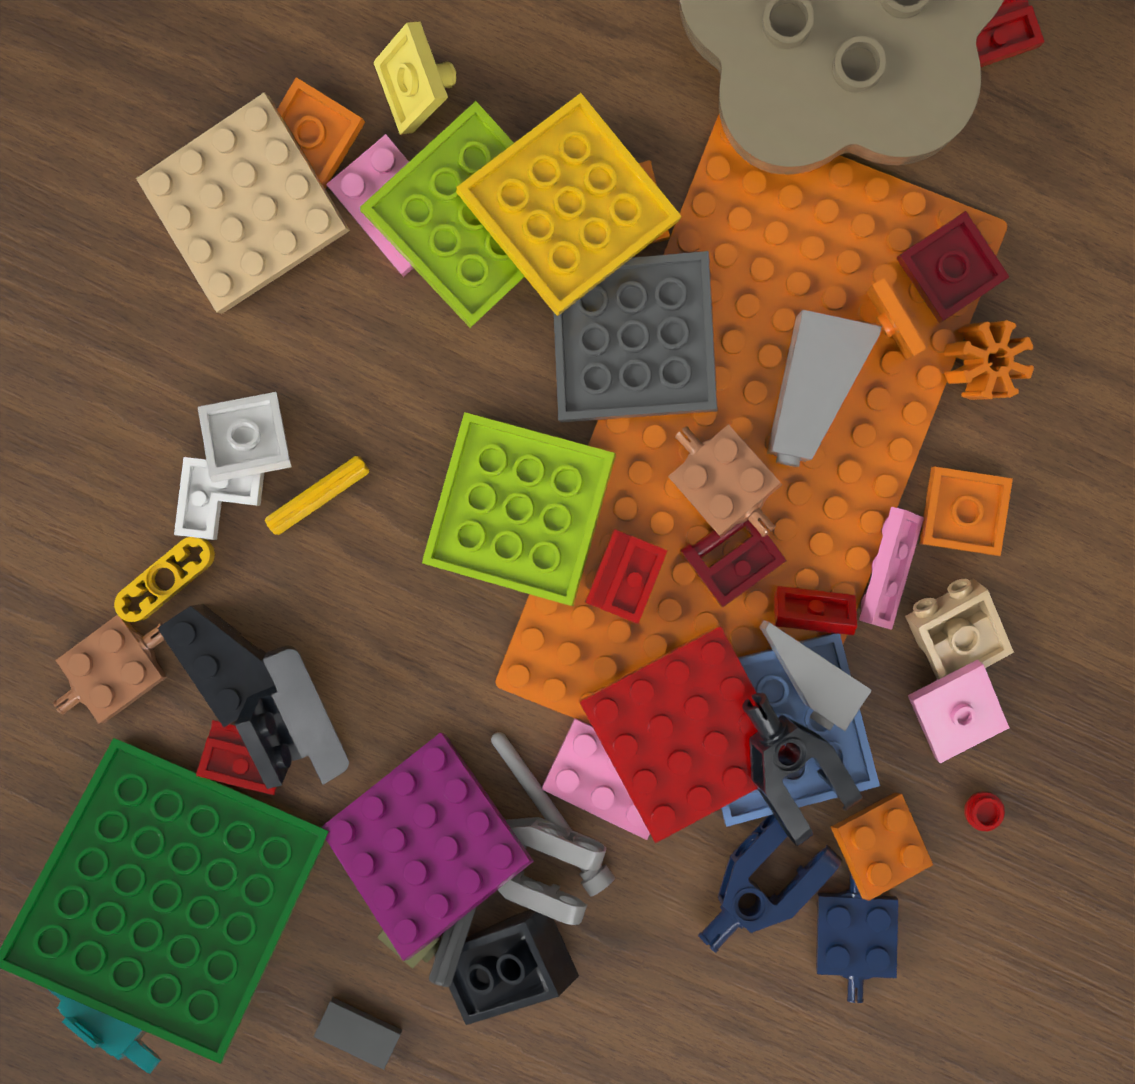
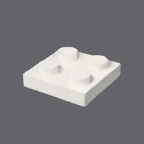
[198,392,291,483]

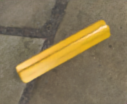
[265,456,369,535]

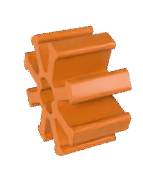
[944,320,1034,400]

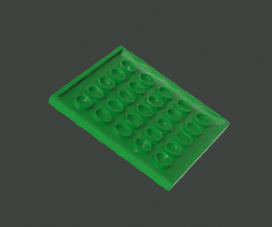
[0,738,329,1064]

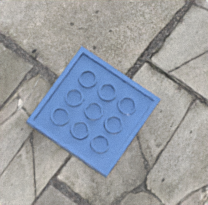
[721,633,880,827]

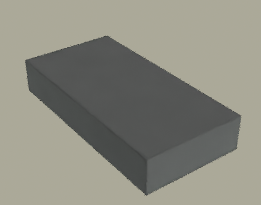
[313,997,402,1070]

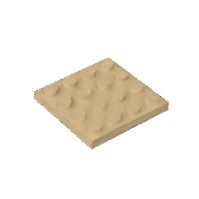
[136,92,350,314]

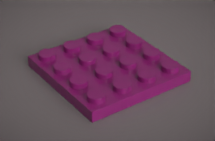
[321,732,534,961]

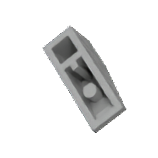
[760,620,872,731]

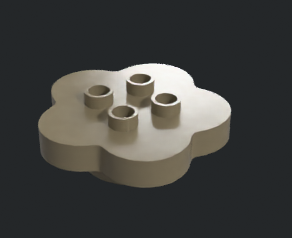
[679,0,1004,175]

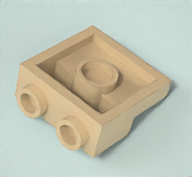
[905,579,1014,680]

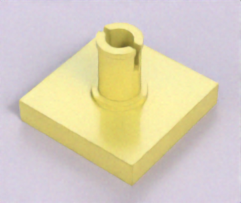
[374,22,456,135]

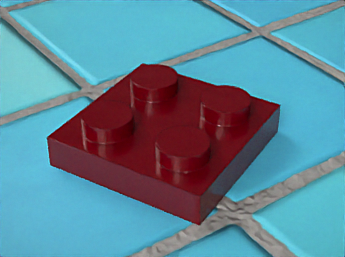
[896,211,1010,323]

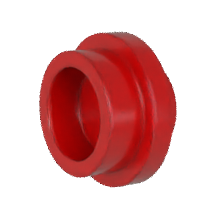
[964,792,1005,831]

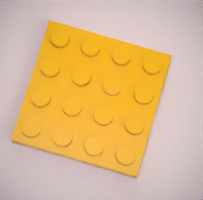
[456,93,682,316]

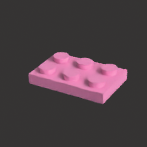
[326,134,413,277]
[542,718,650,840]

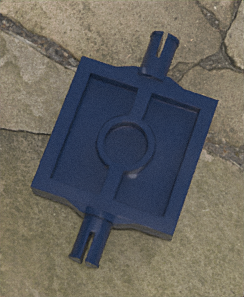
[816,872,898,1003]

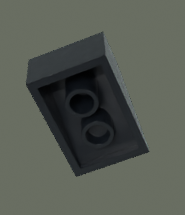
[434,909,579,1025]

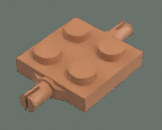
[668,424,782,537]
[53,615,167,724]

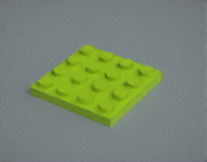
[360,101,525,328]
[422,412,616,606]

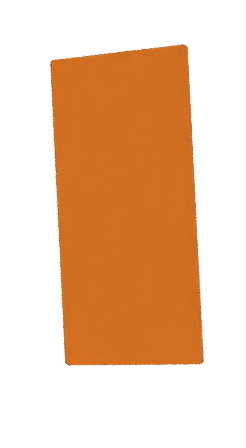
[495,114,1007,725]

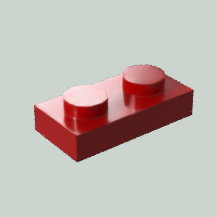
[774,586,857,636]

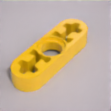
[114,537,215,622]

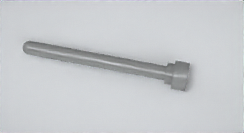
[491,732,615,897]

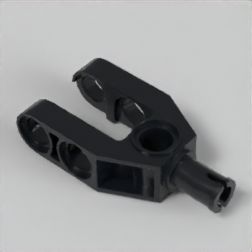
[742,693,863,846]

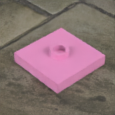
[908,660,1009,763]

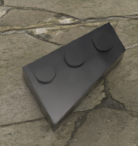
[157,604,275,727]

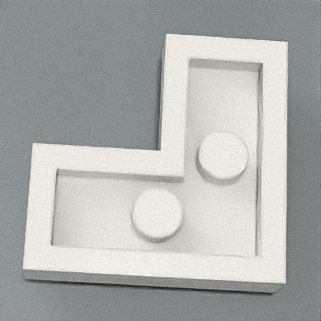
[174,457,264,540]

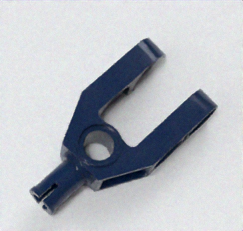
[698,815,842,953]

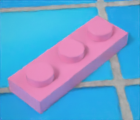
[859,507,924,630]

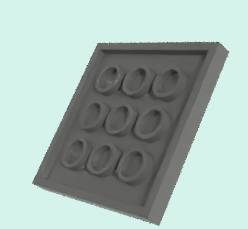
[554,251,718,422]

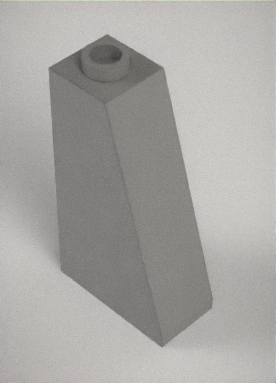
[767,310,881,467]

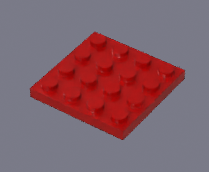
[579,625,785,844]

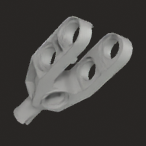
[498,817,606,925]

